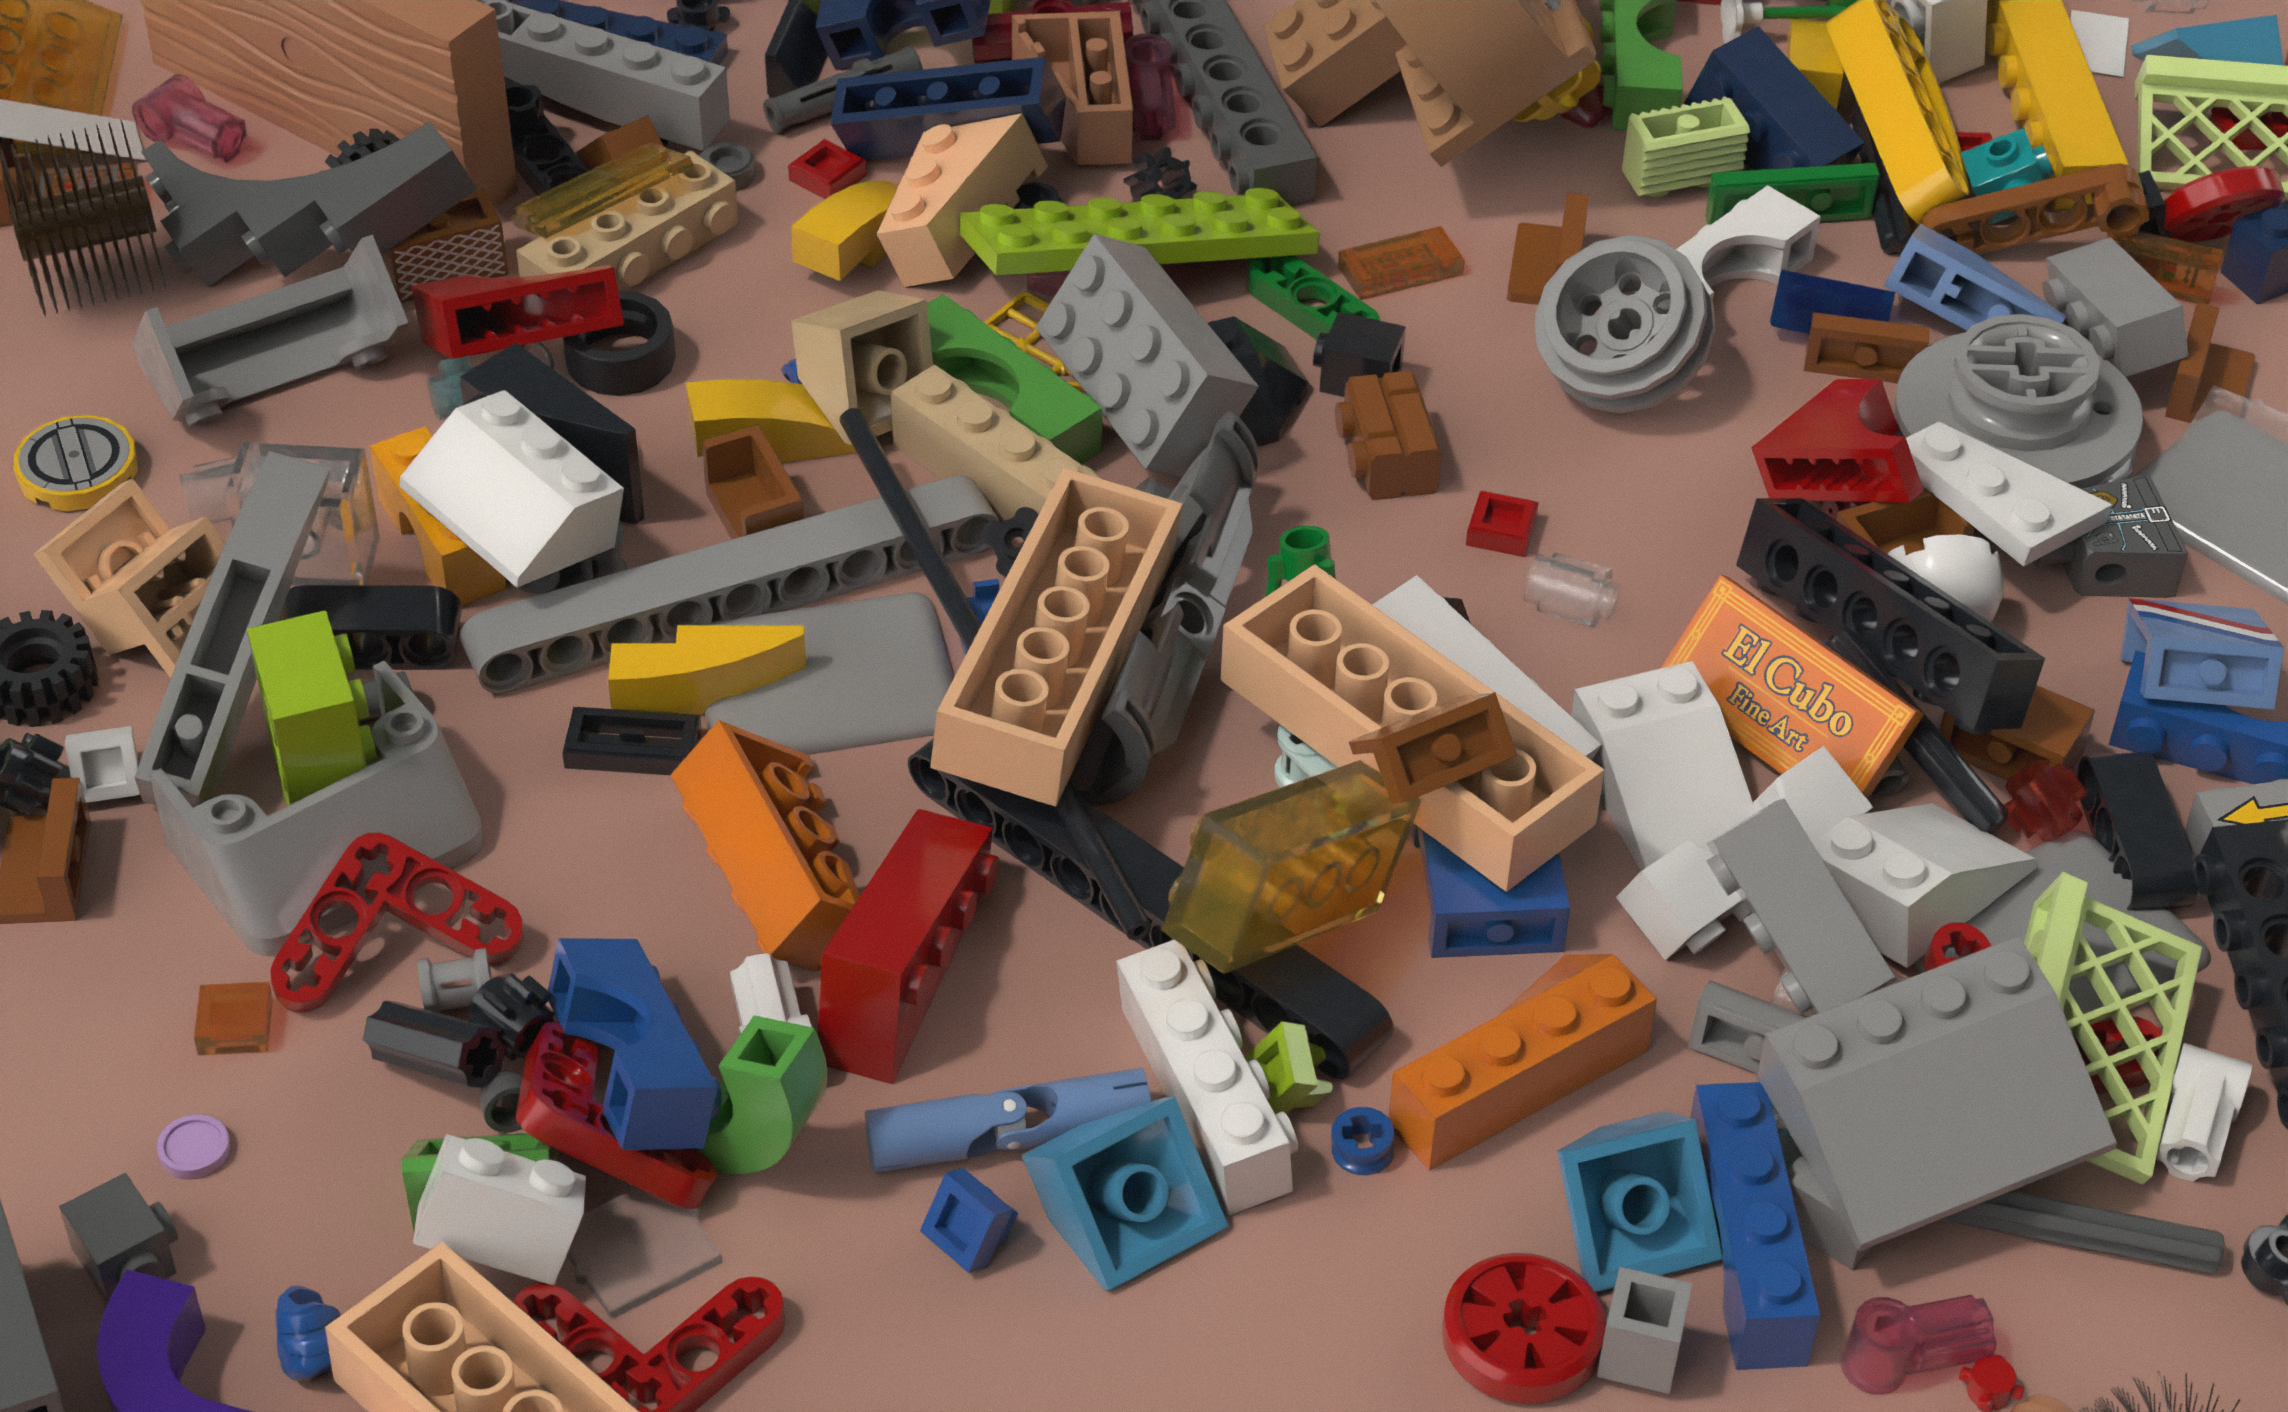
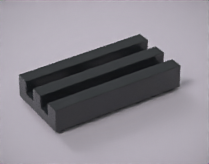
[562,707,702,775]

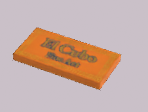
[1660,574,1924,800]

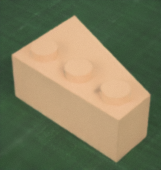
[877,113,1048,287]

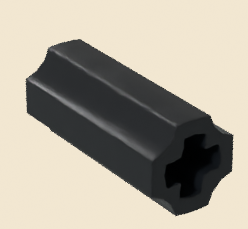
[363,1001,506,1088]

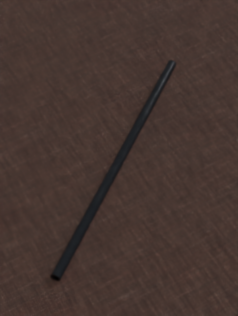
[839,408,1152,940]

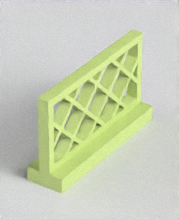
[2135,55,2288,200]
[2024,872,2202,1185]

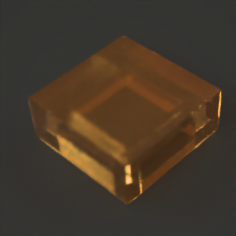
[194,982,273,1055]

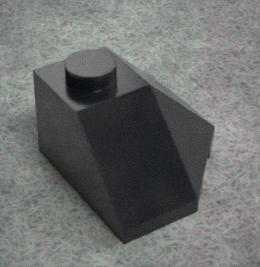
[1207,316,1309,447]

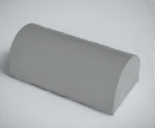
[1688,980,1808,1074]

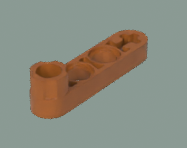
[1921,163,2149,255]

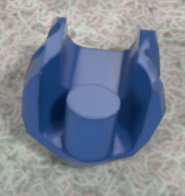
[275,1286,340,1381]

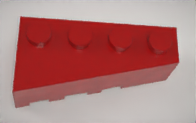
[817,809,999,1084]

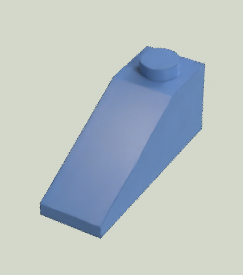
[1884,224,2066,331]

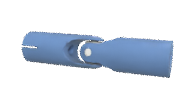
[864,1068,1151,1173]

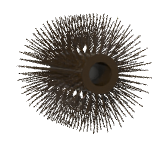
[0,120,166,317]

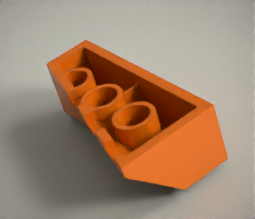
[670,720,860,971]
[1388,954,1657,1171]

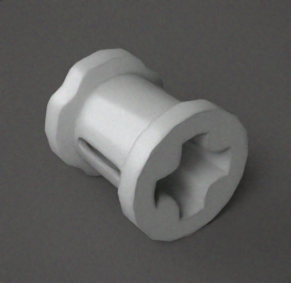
[417,948,492,1013]

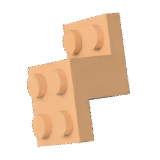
[33,479,226,678]

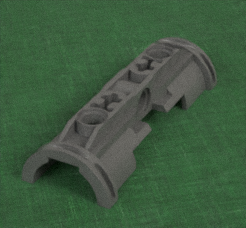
[1069,410,1260,806]

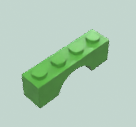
[1599,0,1683,130]
[927,294,1103,465]

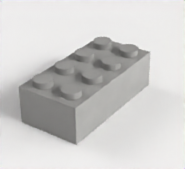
[1036,234,1259,477]

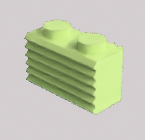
[1622,97,1750,197]

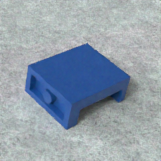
[1412,823,1570,958]

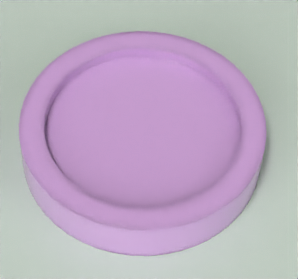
[157,1114,230,1179]

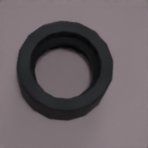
[563,290,676,396]

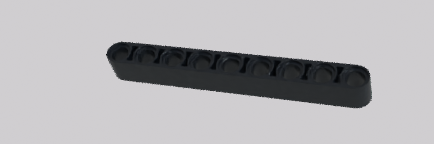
[907,738,1394,1080]

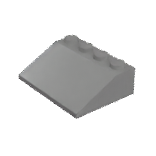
[1757,936,2117,1252]

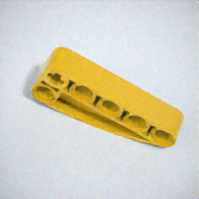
[1826,0,1969,225]

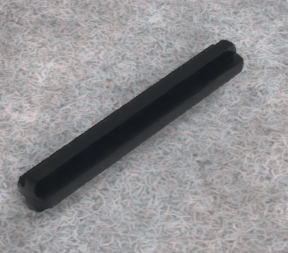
[1851,103,1912,255]
[1825,628,2008,834]

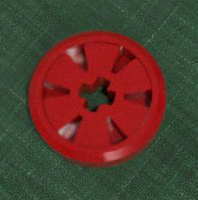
[2164,166,2285,243]
[1442,1253,1606,1403]

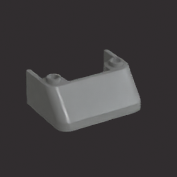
[131,235,409,427]
[149,661,484,956]

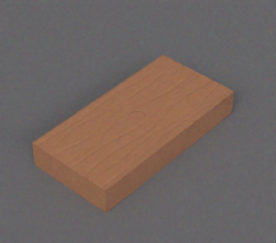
[141,0,518,208]

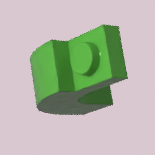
[696,1015,828,1174]

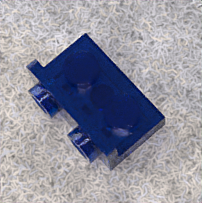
[1770,269,1896,334]

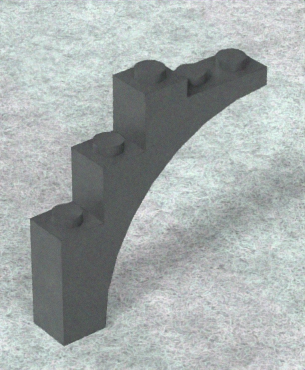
[141,122,478,287]

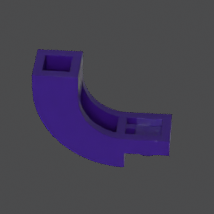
[97,1269,253,1412]

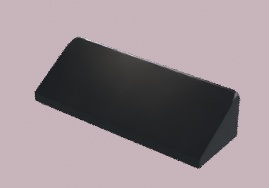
[765,0,828,98]

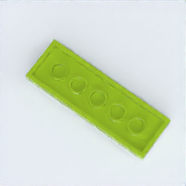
[959,188,1320,275]

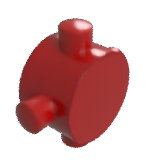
[1959,1355,2025,1412]

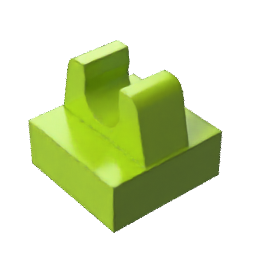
[1245,1022,1332,1114]

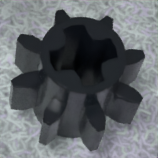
[1123,147,1197,202]
[0,733,71,816]
[468,973,555,1061]

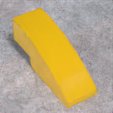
[1786,18,1844,109]
[791,180,899,281]
[685,379,857,463]
[608,625,807,715]

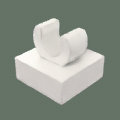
[65,726,140,803]

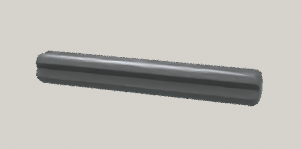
[1940,1191,2225,1273]

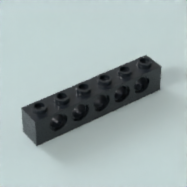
[1736,498,2045,735]
[2193,819,2288,1129]

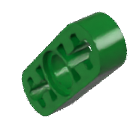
[1247,255,1380,340]

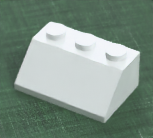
[399,390,624,588]

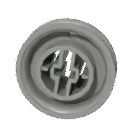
[1893,314,2143,489]

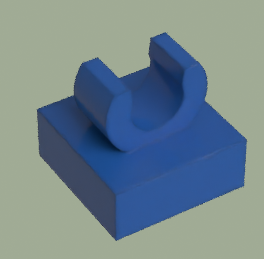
[920,1168,1019,1273]

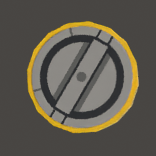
[13,415,138,511]

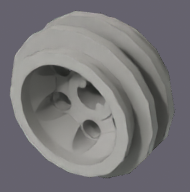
[1534,235,1716,414]

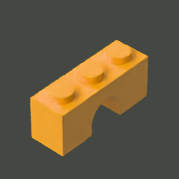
[369,426,507,605]

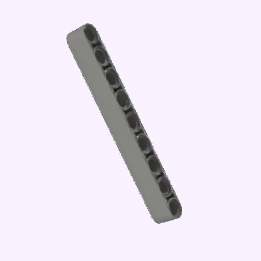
[460,475,1000,693]

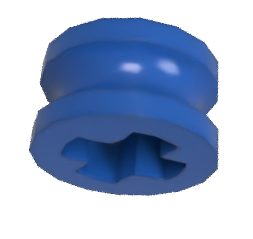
[1331,1107,1394,1176]

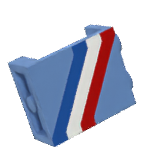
[2120,598,2284,709]

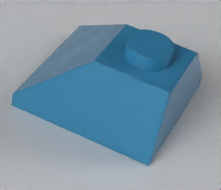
[2131,15,2284,66]
[1021,1096,1229,1291]
[1557,1111,1723,1292]

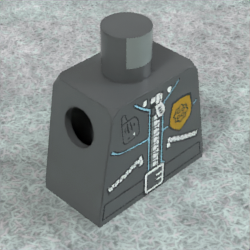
[2031,474,2188,598]

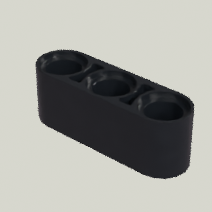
[278,585,462,670]
[2077,752,2198,910]

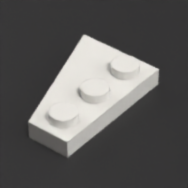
[1906,422,2113,567]

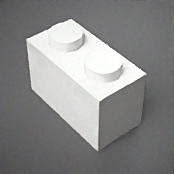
[413,1134,586,1285]

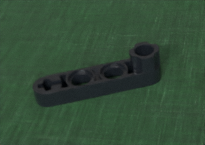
[505,82,609,226]

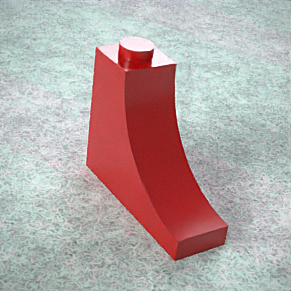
[411,265,624,359]
[1751,379,1924,503]

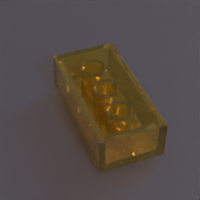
[1161,760,1422,974]

